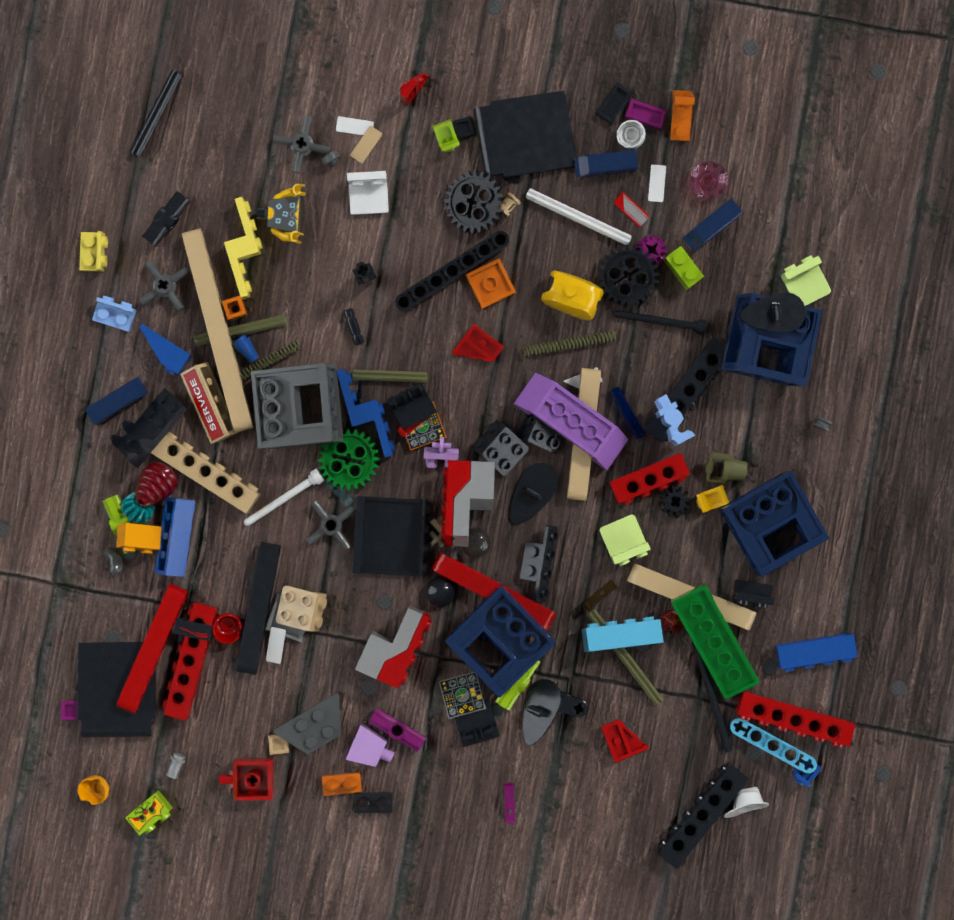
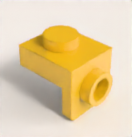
[696,485,729,513]

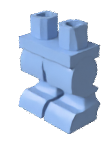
[654,395,695,447]

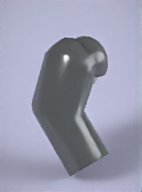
[103,547,123,575]

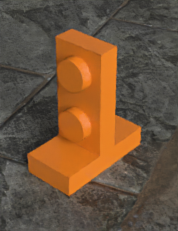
[670,90,695,141]

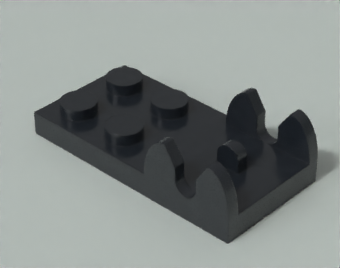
[110,388,187,468]

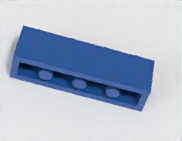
[154,497,195,577]
[775,633,857,672]

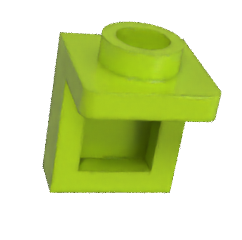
[432,119,460,152]

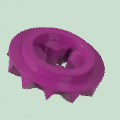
[636,235,667,265]

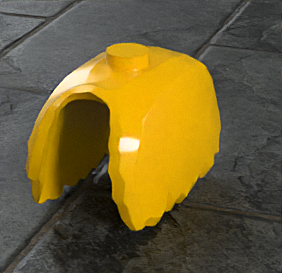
[541,270,603,321]

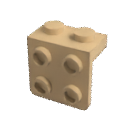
[276,586,327,631]

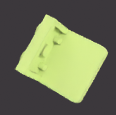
[781,255,831,306]
[600,515,651,566]

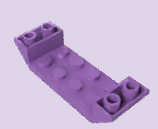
[514,373,628,471]

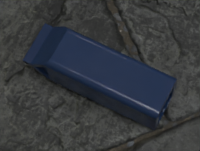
[574,149,638,177]
[683,198,743,253]
[85,377,148,425]

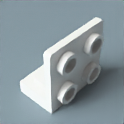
[347,171,389,215]

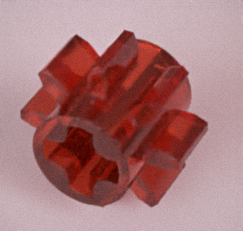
[660,609,683,634]

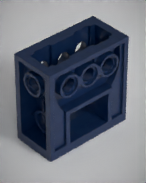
[721,293,823,386]
[718,471,830,577]
[445,584,556,698]

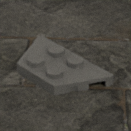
[273,692,341,755]

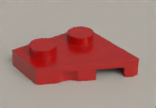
[399,72,430,106]
[452,323,505,362]
[600,719,649,763]

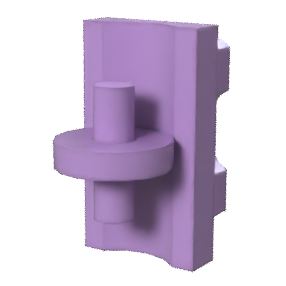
[424,437,459,468]

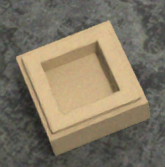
[268,734,290,755]

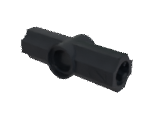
[142,191,191,247]
[352,261,377,286]

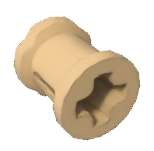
[500,192,521,217]

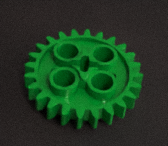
[318,429,381,491]

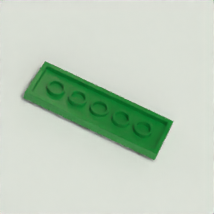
[671,583,760,700]

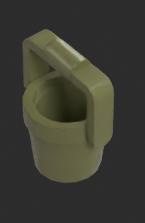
[705,452,747,484]

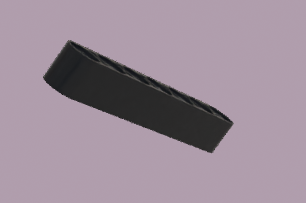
[395,231,509,312]
[237,542,281,675]

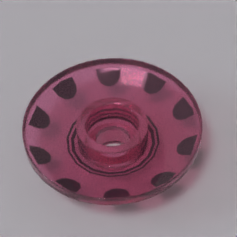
[689,161,728,200]

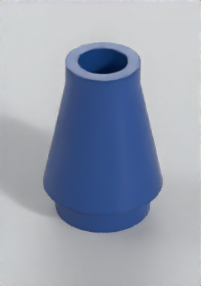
[232,334,259,363]

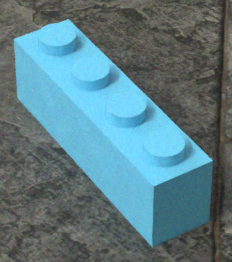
[581,616,663,652]

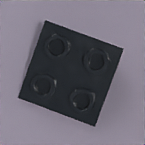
[387,383,437,430]
[455,699,500,747]

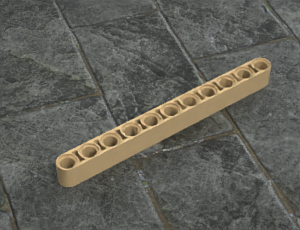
[182,228,254,433]

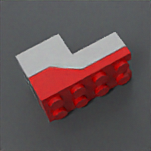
[441,460,495,547]
[355,606,432,689]

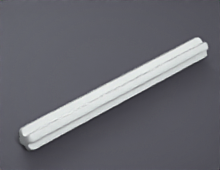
[526,189,631,245]

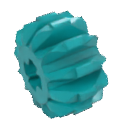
[120,492,155,525]

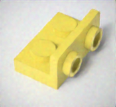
[79,231,108,272]

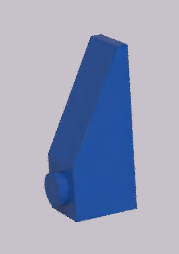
[140,324,193,376]

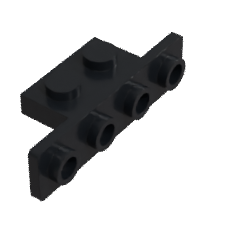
[520,525,558,602]

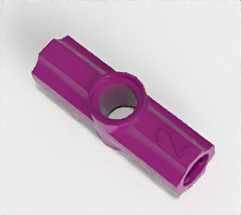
[368,708,426,752]

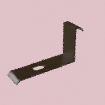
[583,580,617,611]

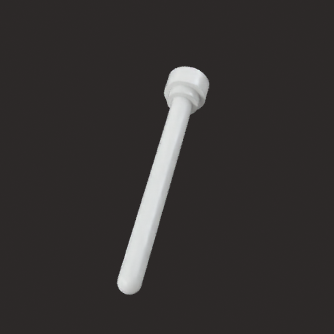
[244,468,325,526]

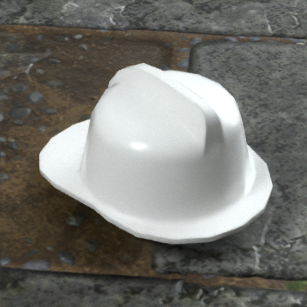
[724,787,769,818]

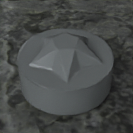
[321,151,341,167]

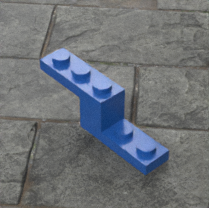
[337,369,395,458]

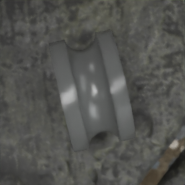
[813,416,833,432]

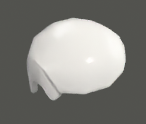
[617,120,646,149]

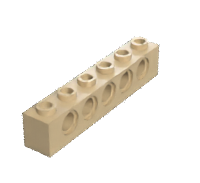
[151,432,261,514]

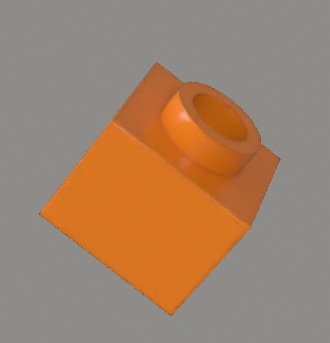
[222,296,248,321]

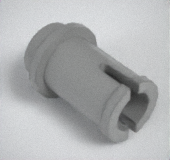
[166,753,185,779]

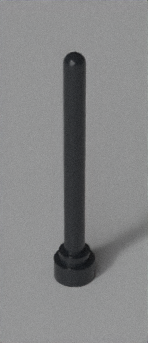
[614,310,706,335]

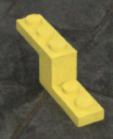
[224,197,263,299]

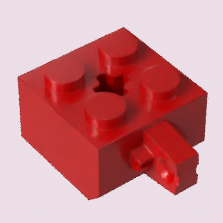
[219,758,274,801]

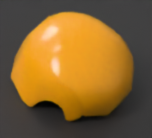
[77,775,109,805]

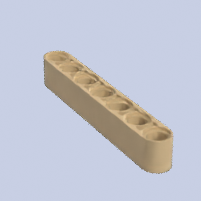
[567,368,601,501]
[627,563,757,630]

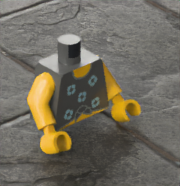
[257,184,306,244]

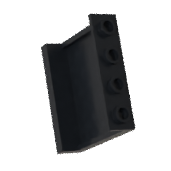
[352,496,430,577]

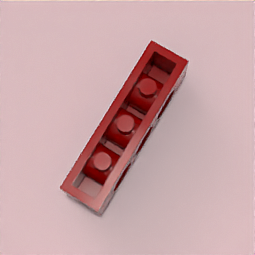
[609,453,690,505]

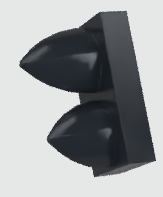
[354,792,393,813]

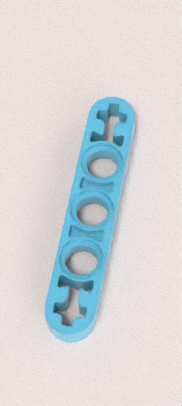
[730,718,817,773]

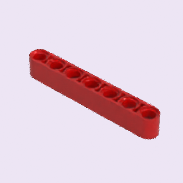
[431,552,557,630]
[116,583,189,714]

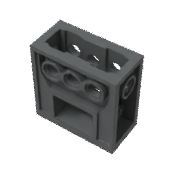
[251,363,344,449]

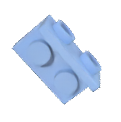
[92,295,137,332]

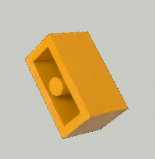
[116,523,161,554]

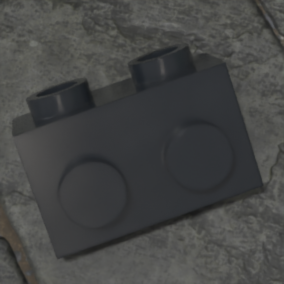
[732,579,774,608]

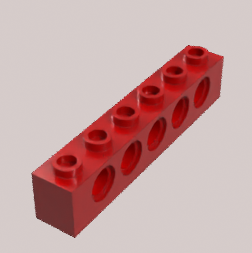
[162,602,219,721]
[735,691,856,748]

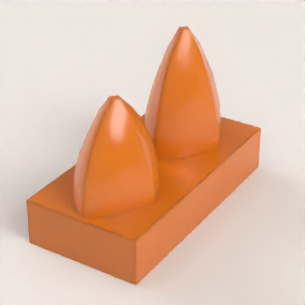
[322,772,362,796]

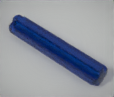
[610,387,645,439]

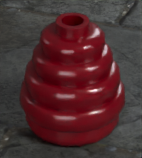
[135,462,178,506]

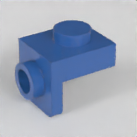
[792,759,822,788]

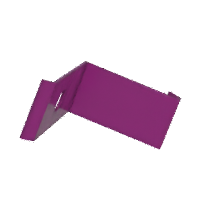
[504,783,515,824]

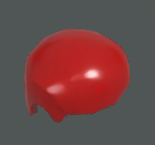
[212,613,242,644]

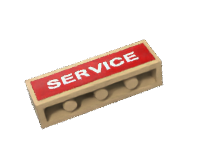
[180,362,238,444]

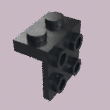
[472,419,529,476]

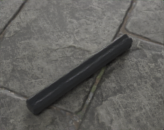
[130,70,181,157]

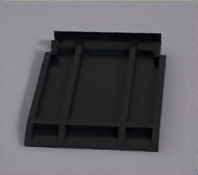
[473,90,577,178]
[77,642,157,738]

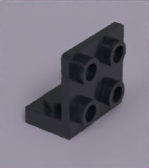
[516,414,564,454]

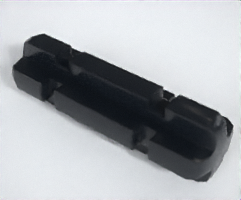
[343,308,364,345]

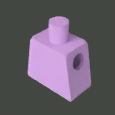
[346,723,395,767]

